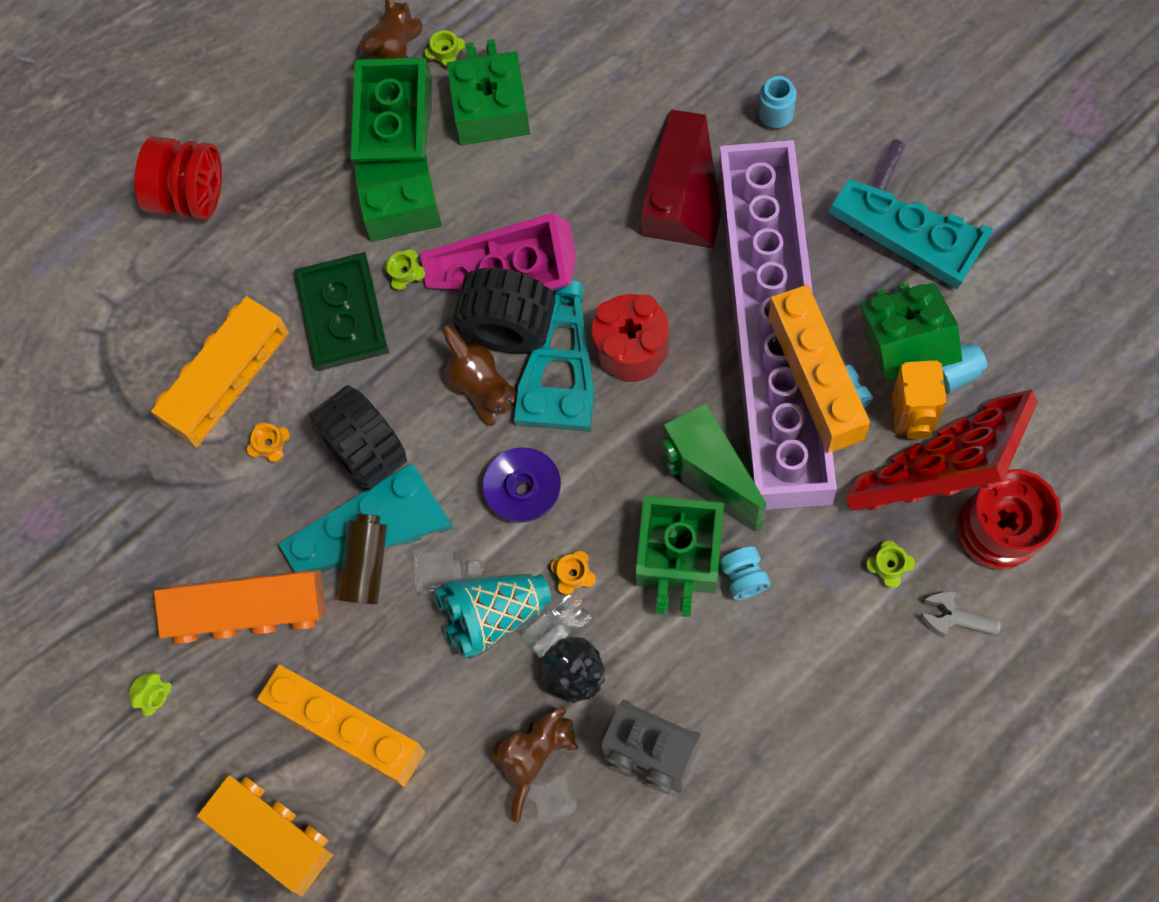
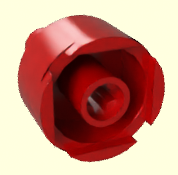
[592,294,669,382]

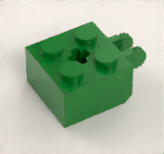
[447,39,531,146]
[860,282,963,382]
[636,495,724,617]

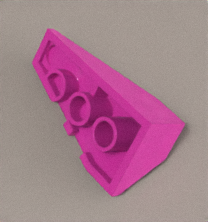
[420,212,577,291]

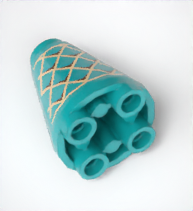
[433,574,552,659]

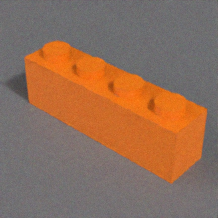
[154,569,326,644]

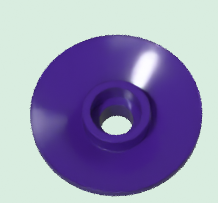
[483,447,561,523]

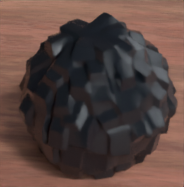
[541,636,605,703]

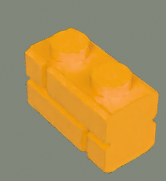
[891,360,947,439]

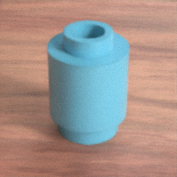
[758,76,796,128]
[942,343,988,394]

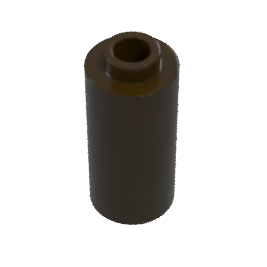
[338,513,388,604]

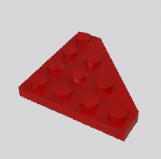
[846,389,1038,511]

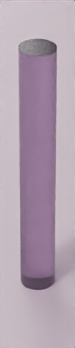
[851,139,905,237]

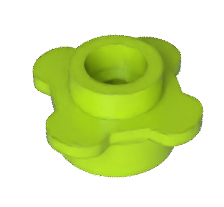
[425,30,465,67]
[384,249,425,291]
[866,541,915,588]
[129,672,171,717]

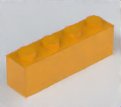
[768,285,870,453]
[151,296,289,448]
[257,664,425,788]

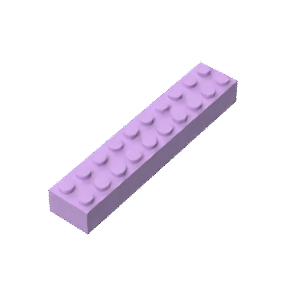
[719,140,837,510]

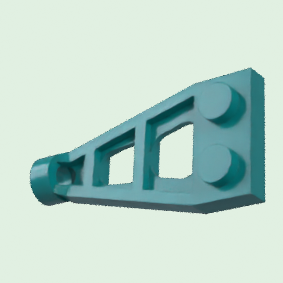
[514,280,595,432]

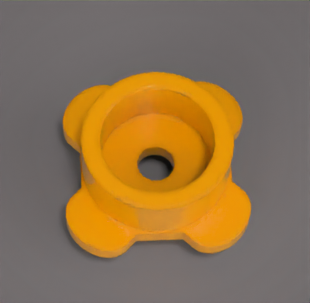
[247,422,290,463]
[551,551,596,596]

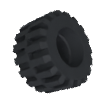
[453,268,556,353]
[309,385,407,491]

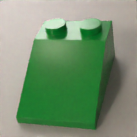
[351,58,432,162]
[354,150,442,242]
[661,403,766,532]

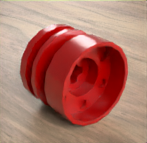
[135,136,222,220]
[957,469,1062,570]

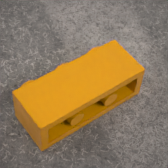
[197,775,334,896]

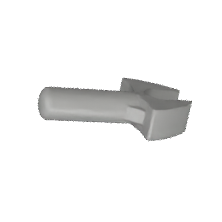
[920,592,1001,638]

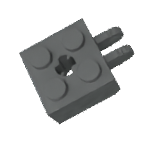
[601,699,701,794]

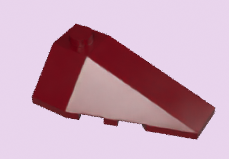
[641,109,721,249]

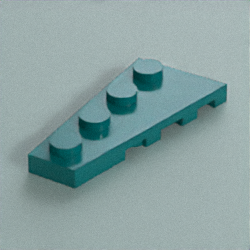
[828,179,994,289]
[279,463,454,573]

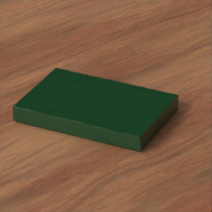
[294,252,389,372]

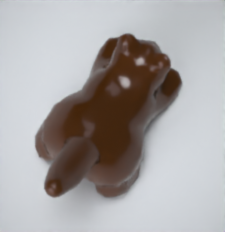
[359,0,423,60]
[442,325,518,426]
[492,706,578,823]

